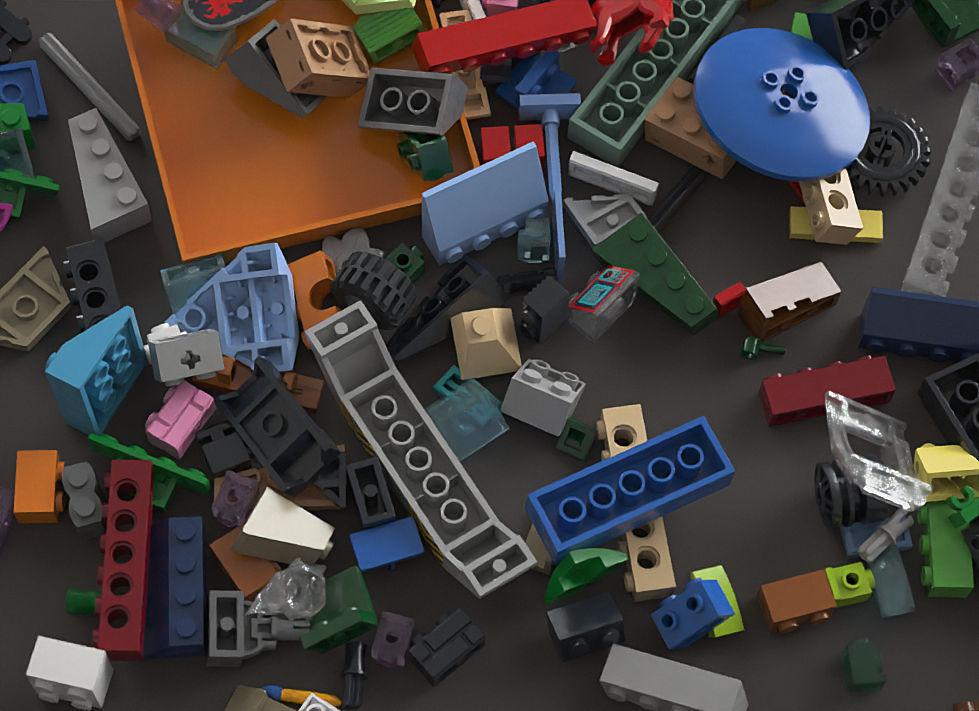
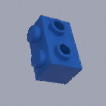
[651,578,735,650]

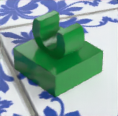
[946,486,979,528]

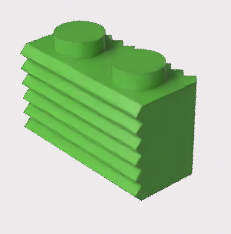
[352,7,425,65]

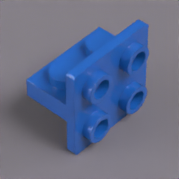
[495,50,576,124]

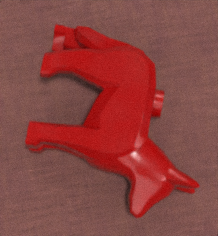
[589,0,674,67]

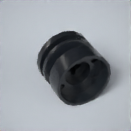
[814,454,889,530]

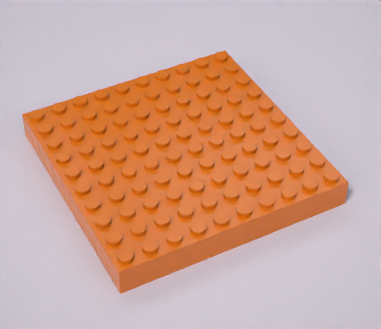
[115,0,480,272]

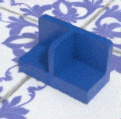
[350,516,424,572]

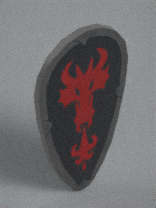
[183,0,278,31]

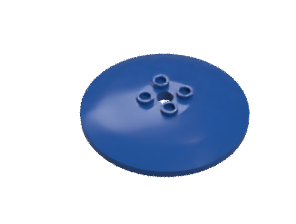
[693,28,870,182]

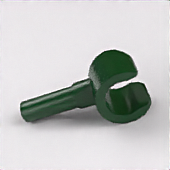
[740,336,786,360]

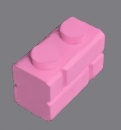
[145,381,216,459]

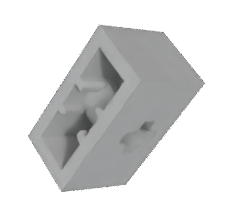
[148,329,225,386]

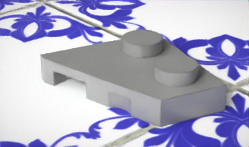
[562,194,647,248]

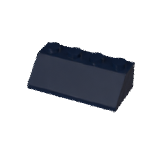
[858,287,979,362]
[143,516,207,659]

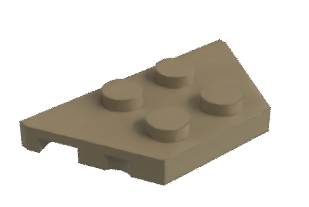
[0,246,72,352]

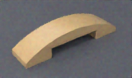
[439,9,491,120]

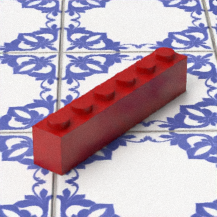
[411,0,597,74]

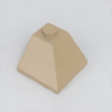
[450,308,522,380]

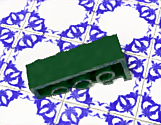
[591,212,719,336]

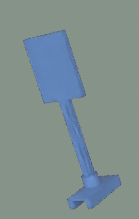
[518,93,581,282]

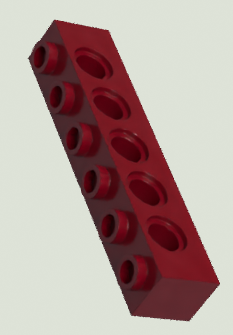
[93,460,155,661]

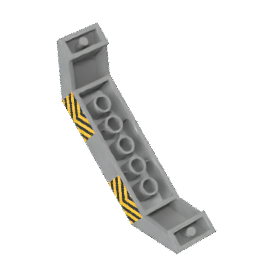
[305,300,537,599]

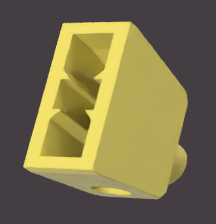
[912,443,979,502]

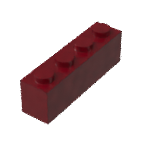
[758,355,896,427]

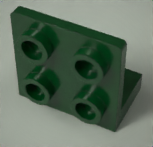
[911,0,979,48]
[300,566,379,654]

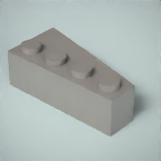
[68,108,152,243]
[600,644,748,711]

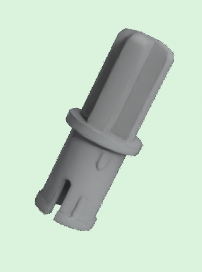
[857,508,914,563]

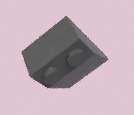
[224,19,327,118]

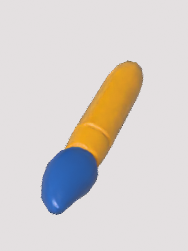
[261,685,342,707]

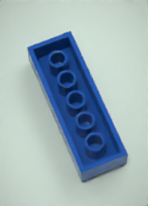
[525,416,735,565]

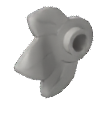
[322,227,383,274]

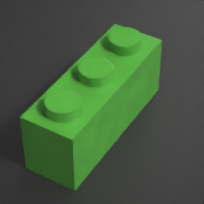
[917,499,974,598]

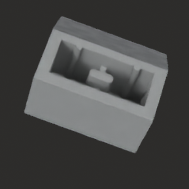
[500,359,586,437]

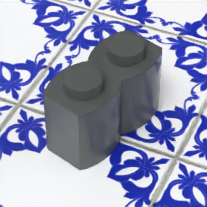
[62,461,107,540]

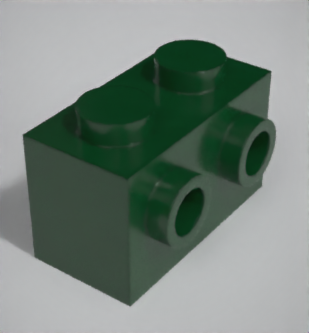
[397,132,453,181]

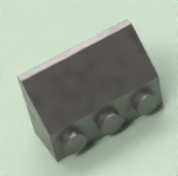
[358,67,468,136]

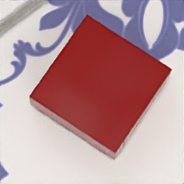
[713,282,746,317]

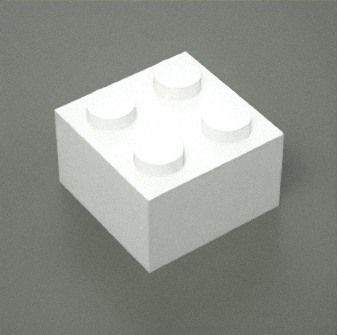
[26,636,113,710]

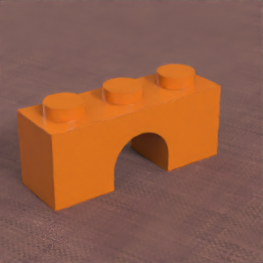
[287,250,342,350]

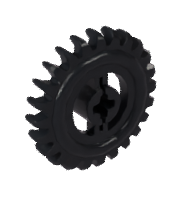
[846,106,931,197]

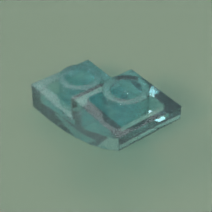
[865,545,915,618]

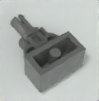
[206,590,310,667]

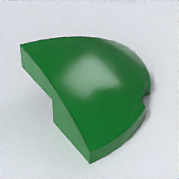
[544,548,628,606]

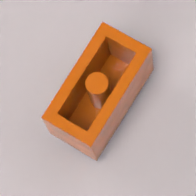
[14,450,66,524]

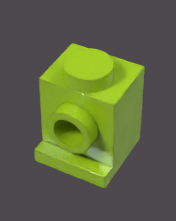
[824,562,875,608]

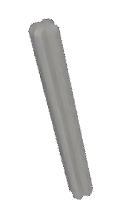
[39,33,141,141]

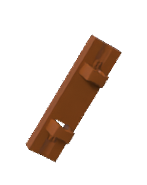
[192,356,325,414]

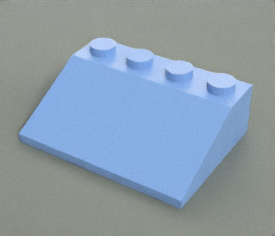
[422,141,549,266]

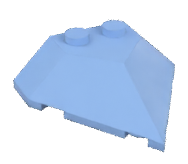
[165,243,300,372]

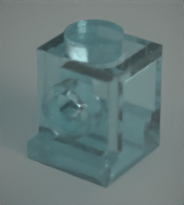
[517,218,550,263]

